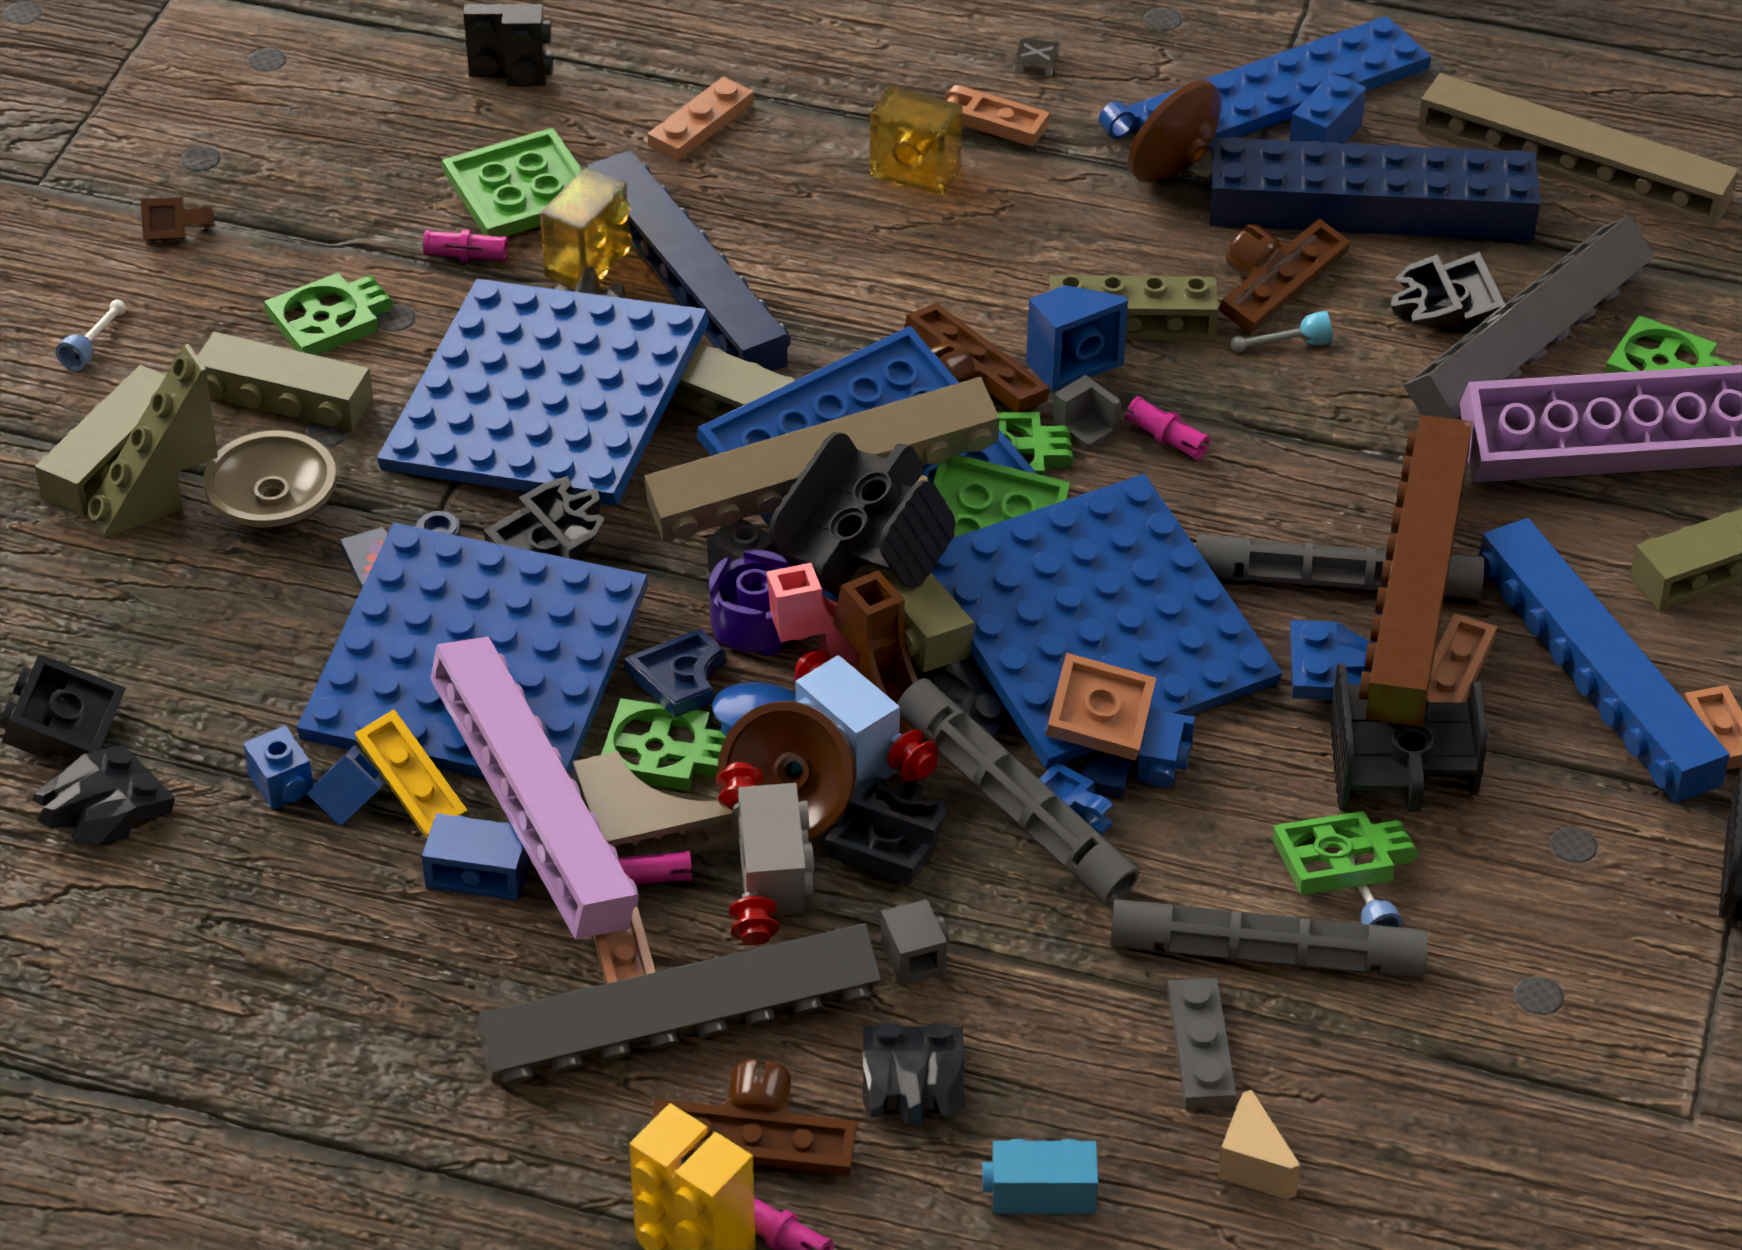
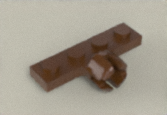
[1218,219,1351,334]
[904,303,1051,412]
[651,1059,857,1176]

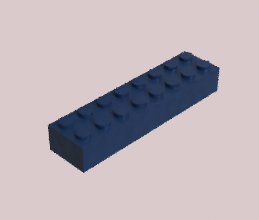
[1209,137,1540,241]

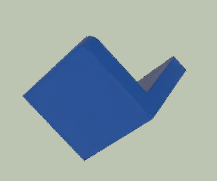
[307,745,385,825]

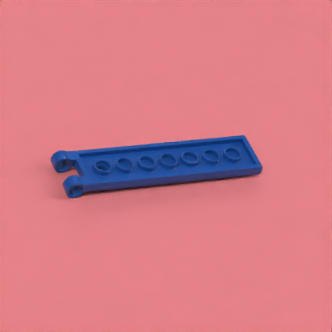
[1099,16,1431,147]

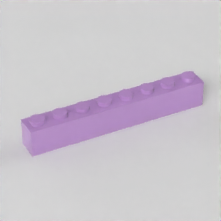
[430,636,638,939]

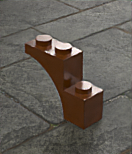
[833,570,927,742]

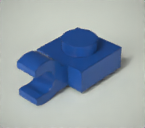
[1039,762,1113,835]

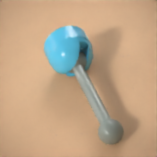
[1230,311,1333,353]

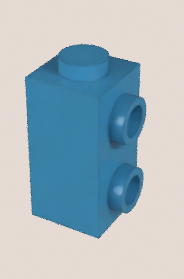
[982,1139,1098,1214]

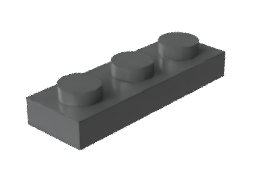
[1167,977,1236,1110]

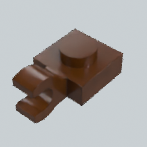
[141,197,215,241]

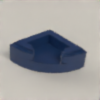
[1081,754,1132,799]

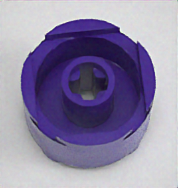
[709,550,790,657]

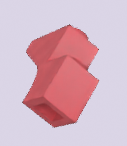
[766,563,912,670]

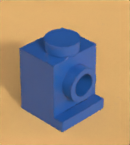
[1137,709,1195,787]

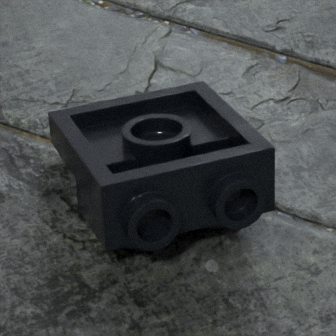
[463,4,554,86]
[0,654,126,759]

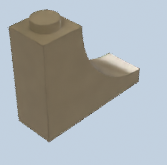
[573,751,739,857]

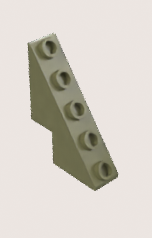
[88,343,218,537]

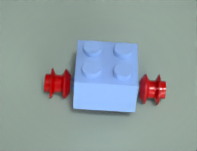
[794,650,938,793]

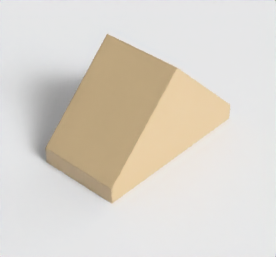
[1218,1090,1300,1199]

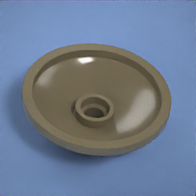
[203,430,337,528]

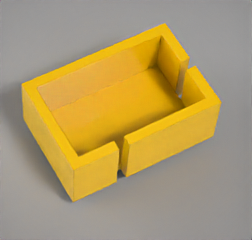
[629,1103,756,1250]

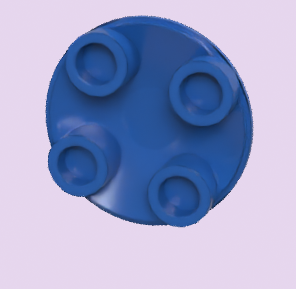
[712,682,796,736]

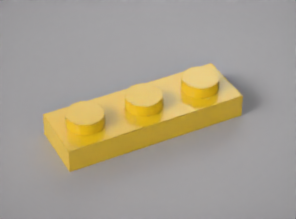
[354,709,470,839]

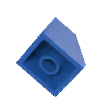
[1026,285,1128,392]

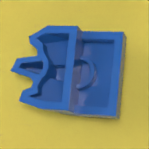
[1289,620,1371,700]

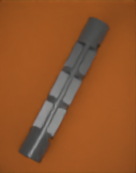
[1196,534,1484,600]
[897,678,1140,906]
[1110,899,1428,979]

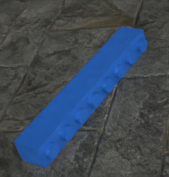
[1478,518,1730,803]

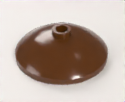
[1128,80,1222,183]
[717,701,855,840]

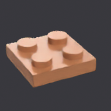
[1045,653,1156,761]

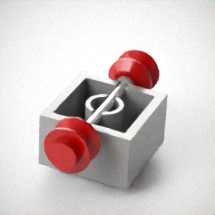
[716,762,814,946]

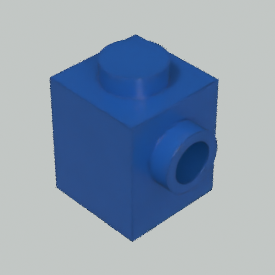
[243,725,314,810]

